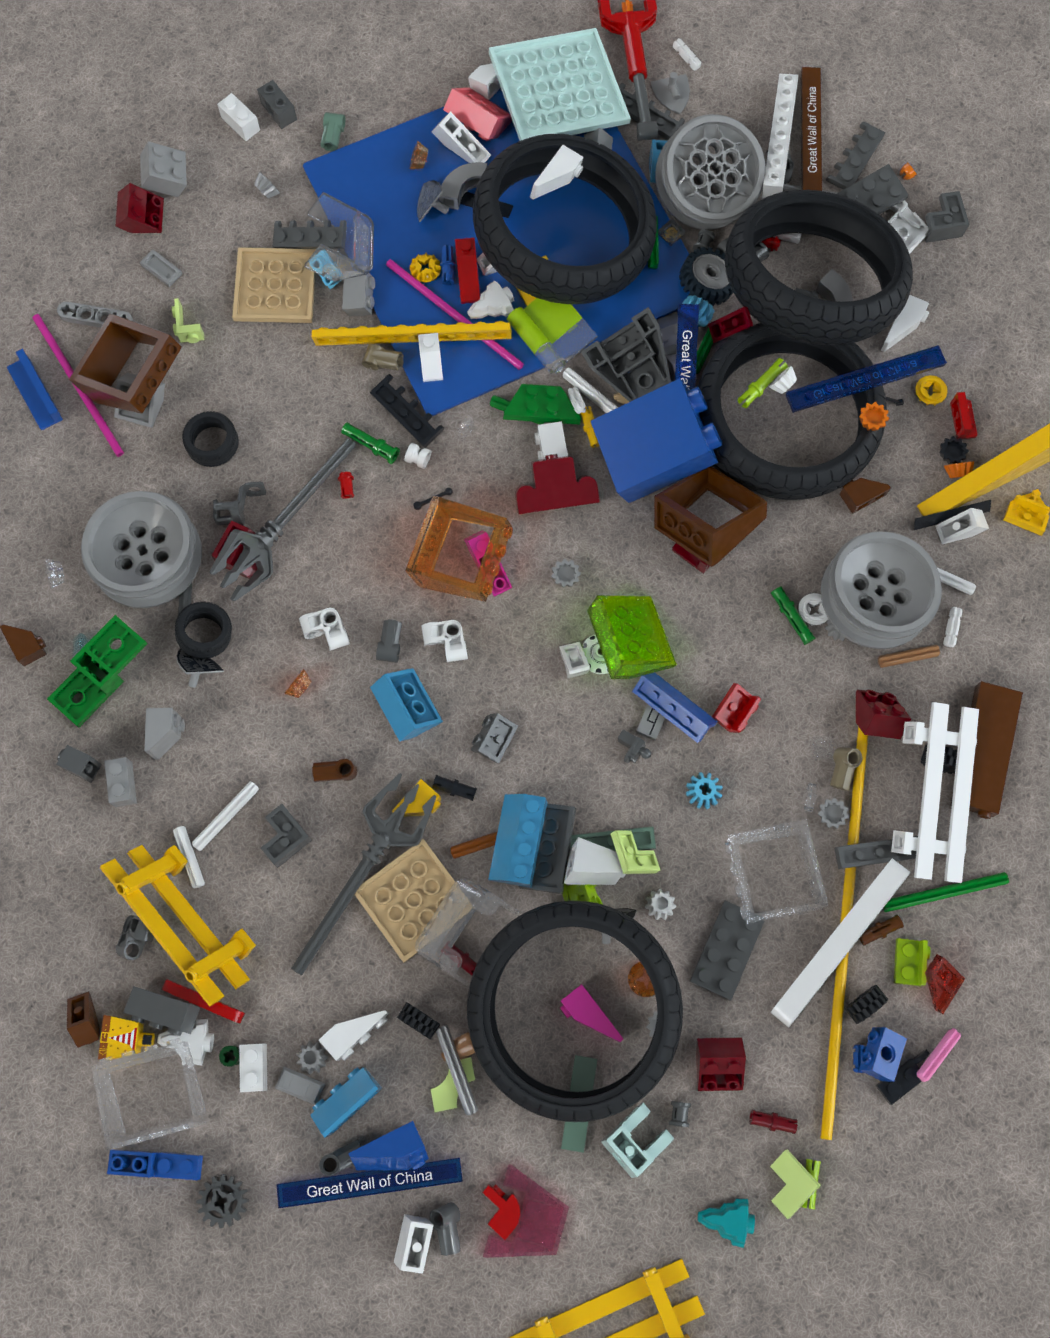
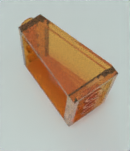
[405,496,513,602]

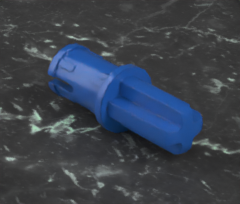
[440,245,455,285]

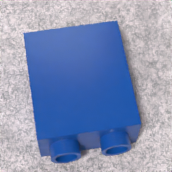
[591,378,722,503]

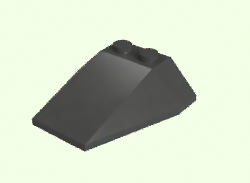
[581,307,671,402]

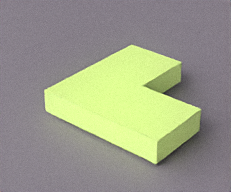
[611,830,660,874]
[770,1150,821,1219]

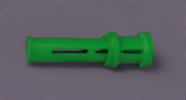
[341,422,400,464]

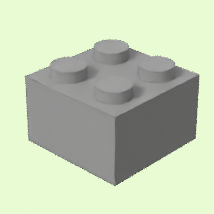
[140,141,187,197]

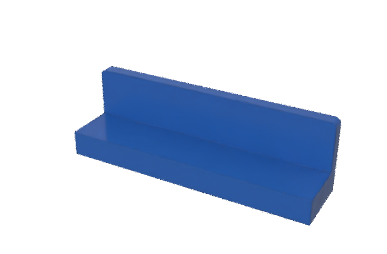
[7,348,63,430]
[632,671,718,743]

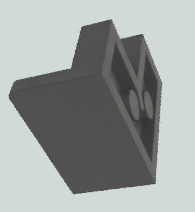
[925,191,970,243]
[261,804,312,868]

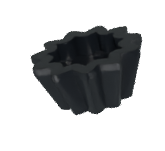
[939,436,969,464]

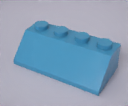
[488,794,548,888]

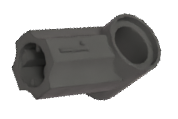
[376,619,402,663]
[319,1139,362,1176]
[429,1202,461,1256]

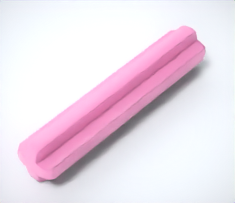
[917,1028,961,1082]

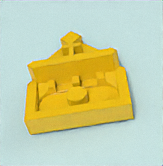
[1003,489,1050,536]

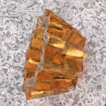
[409,141,429,169]
[285,669,312,698]

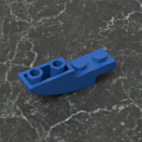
[107,1150,203,1180]

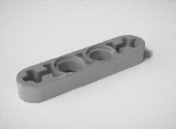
[57,302,134,328]

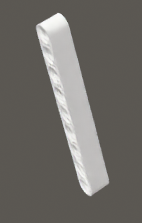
[771,858,911,1028]

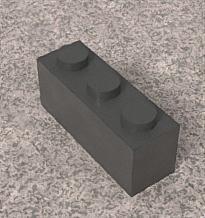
[123,986,200,1036]

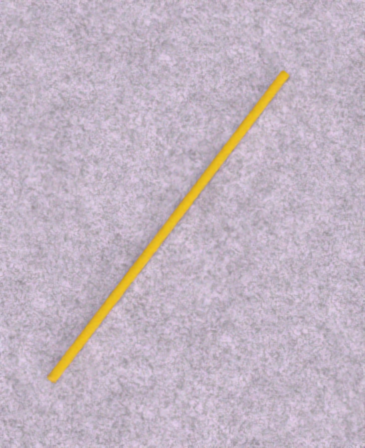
[820,726,868,1140]

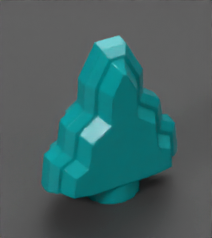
[697,1198,755,1248]

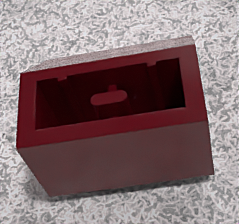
[115,183,164,233]
[211,520,257,579]
[856,689,911,740]
[696,1037,746,1091]

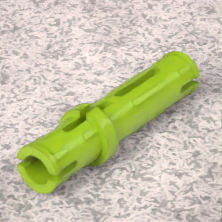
[737,358,788,408]

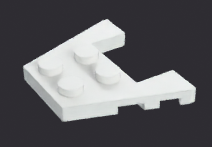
[888,200,929,254]

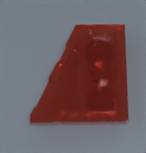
[925,954,965,1014]

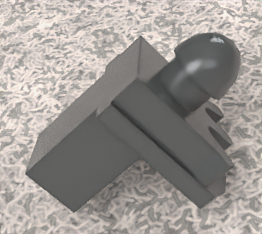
[618,730,651,763]

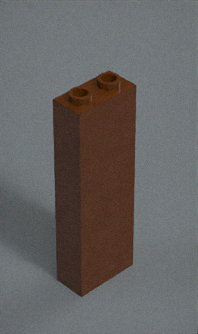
[950,681,1023,819]

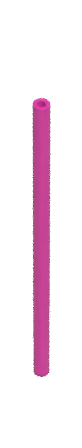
[386,259,524,370]
[32,314,124,457]

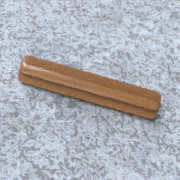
[878,645,940,668]

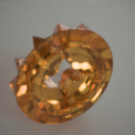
[628,962,655,997]

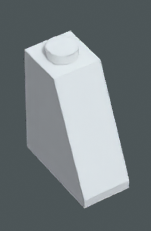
[564,837,625,885]

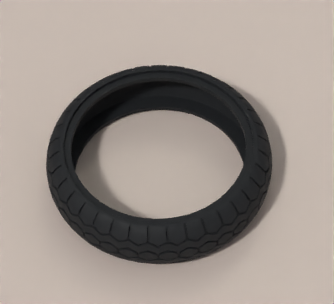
[473,134,657,304]
[725,190,913,345]
[698,323,887,500]
[467,901,683,1122]

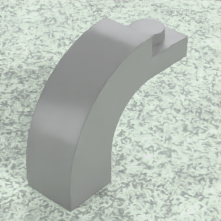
[439,162,487,210]
[816,269,852,302]

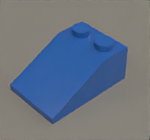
[348,1121,429,1171]

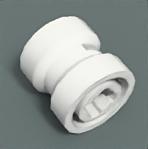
[404,443,431,469]

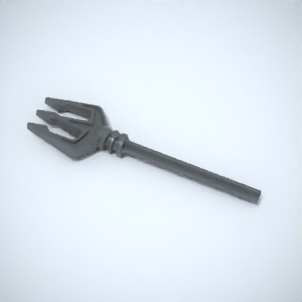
[209,438,356,601]
[291,773,436,975]

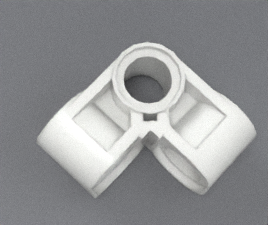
[299,608,350,651]
[421,620,468,662]

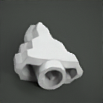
[467,281,514,319]
[157,1019,214,1066]

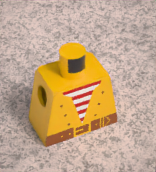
[98,1015,155,1060]

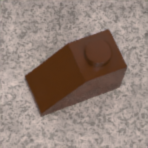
[839,478,891,514]
[0,624,47,667]
[67,991,100,1048]

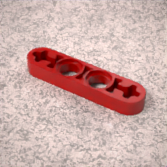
[161,979,245,1024]

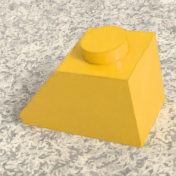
[392,779,441,817]

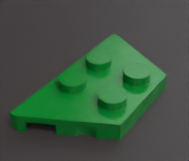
[503,384,581,425]

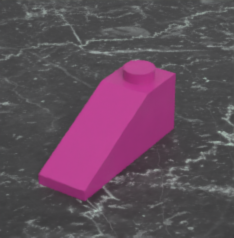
[560,984,623,1042]

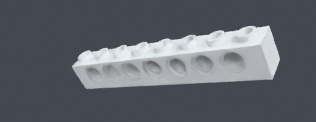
[762,74,798,199]

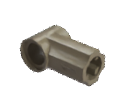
[362,344,404,370]
[830,747,862,791]

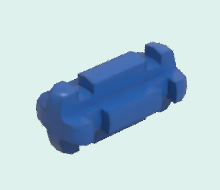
[853,1045,866,1073]

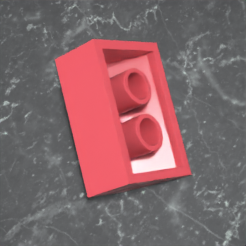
[443,87,512,141]

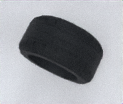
[182,411,239,467]
[175,601,232,659]

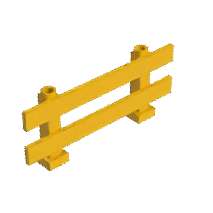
[100,845,256,1007]
[510,1258,705,1338]

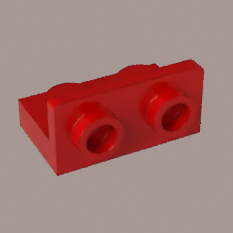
[950,392,978,439]

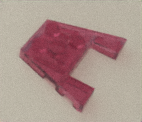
[483,1164,569,1258]

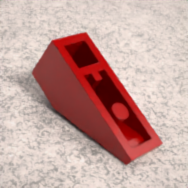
[455,238,480,304]

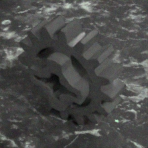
[196,1174,249,1228]

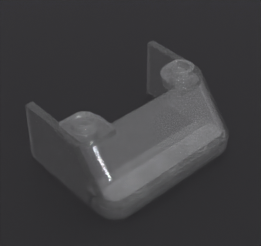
[304,192,374,281]
[415,878,521,987]

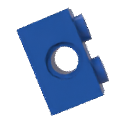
[859,1027,907,1082]

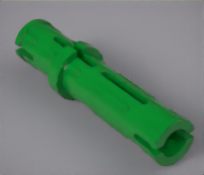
[770,586,816,645]

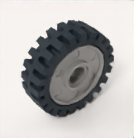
[679,247,733,306]

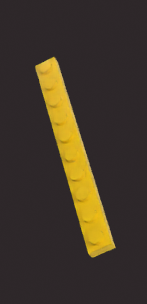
[311,321,512,346]

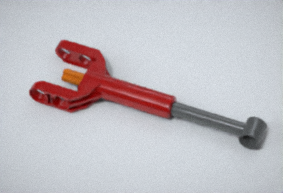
[597,0,658,141]

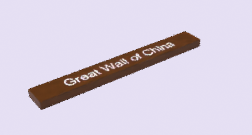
[801,67,822,191]

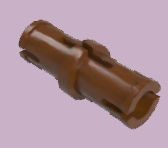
[859,915,904,946]

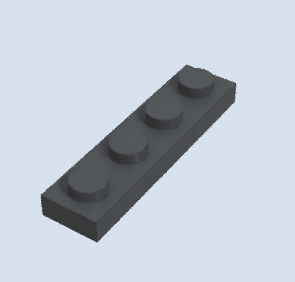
[834,836,918,869]

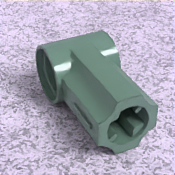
[320,112,346,151]

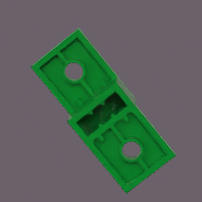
[47,615,148,728]

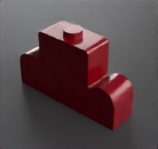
[515,454,600,514]

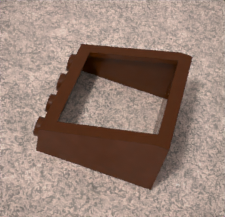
[69,314,182,414]
[654,466,768,567]

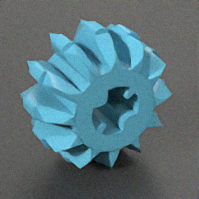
[679,295,715,327]
[686,772,723,809]

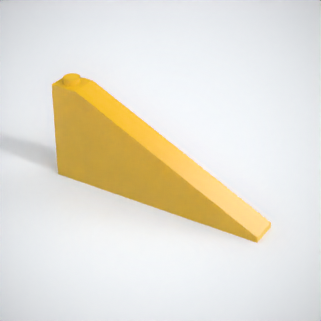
[917,423,1050,516]

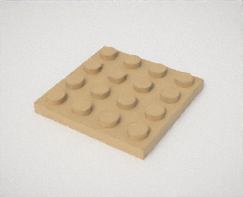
[232,248,317,323]
[355,839,475,963]

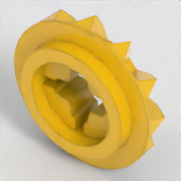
[410,252,441,282]
[915,375,947,406]

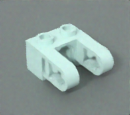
[601,1102,674,1178]

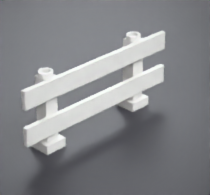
[891,702,979,883]

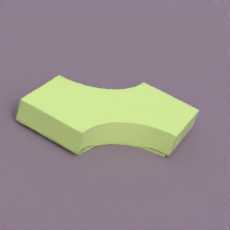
[431,1057,475,1112]

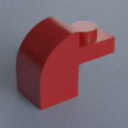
[482,1184,520,1240]

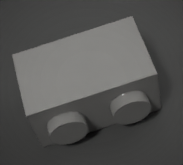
[342,270,375,316]
[104,757,137,807]

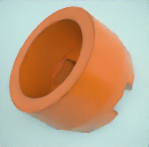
[900,162,917,180]

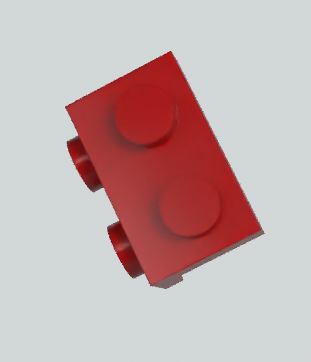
[712,683,761,733]

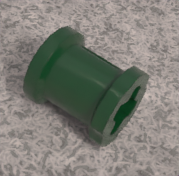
[219,1046,240,1067]

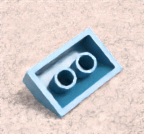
[370,668,443,742]
[310,1067,382,1138]

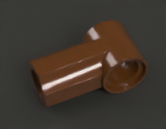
[312,759,358,782]

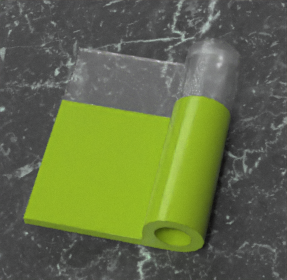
[507,298,598,374]

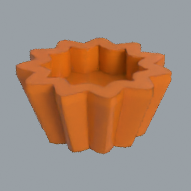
[859,402,889,431]
[944,461,974,479]

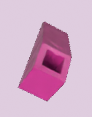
[464,530,512,597]

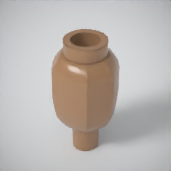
[441,1032,475,1061]

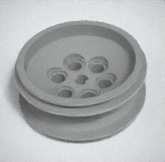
[655,114,766,230]
[81,491,202,608]
[821,532,942,649]

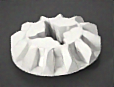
[798,593,828,626]

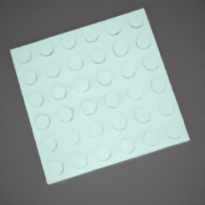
[489,28,631,141]

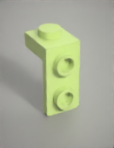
[172,298,204,343]

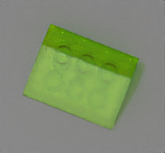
[587,595,677,679]

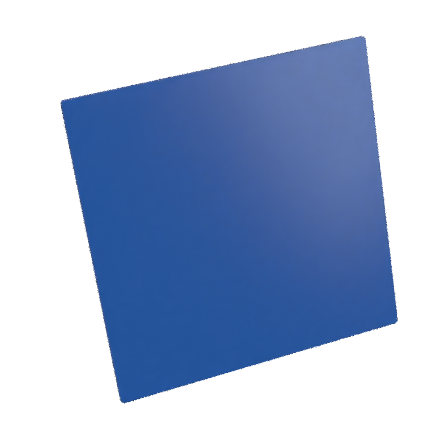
[303,88,690,416]

